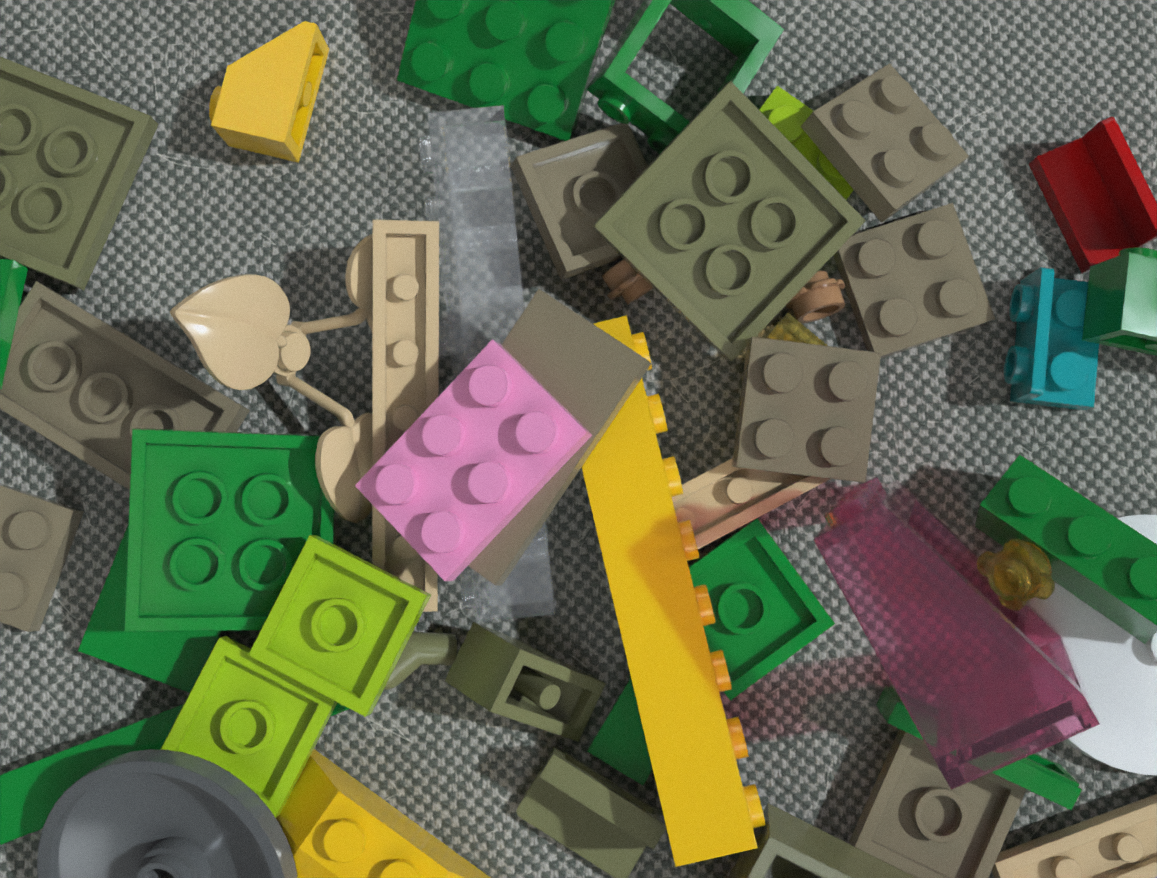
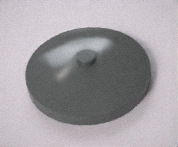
[37,749,298,878]

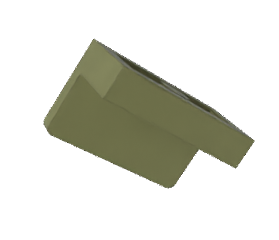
[516,745,666,878]

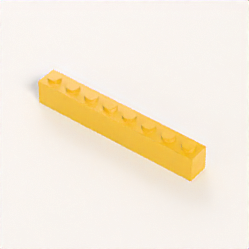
[582,315,766,867]

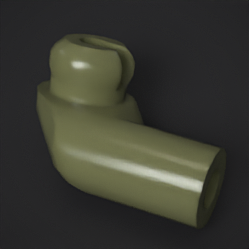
[384,632,457,690]

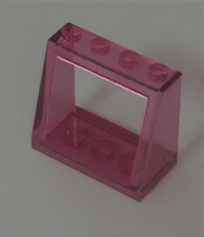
[813,477,1100,790]

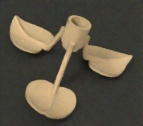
[170,233,373,523]

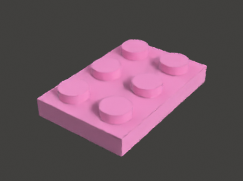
[355,339,592,581]

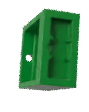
[586,0,784,154]

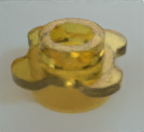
[977,539,1055,611]

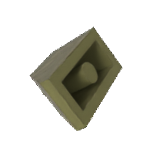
[445,622,606,742]

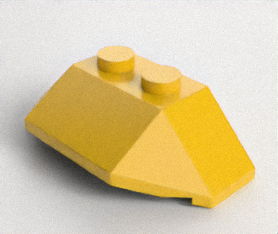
[276,749,491,878]

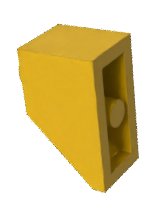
[209,21,329,163]

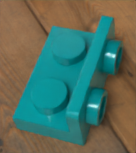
[1004,267,1099,410]

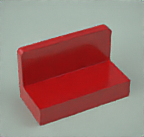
[1028,116,1157,273]

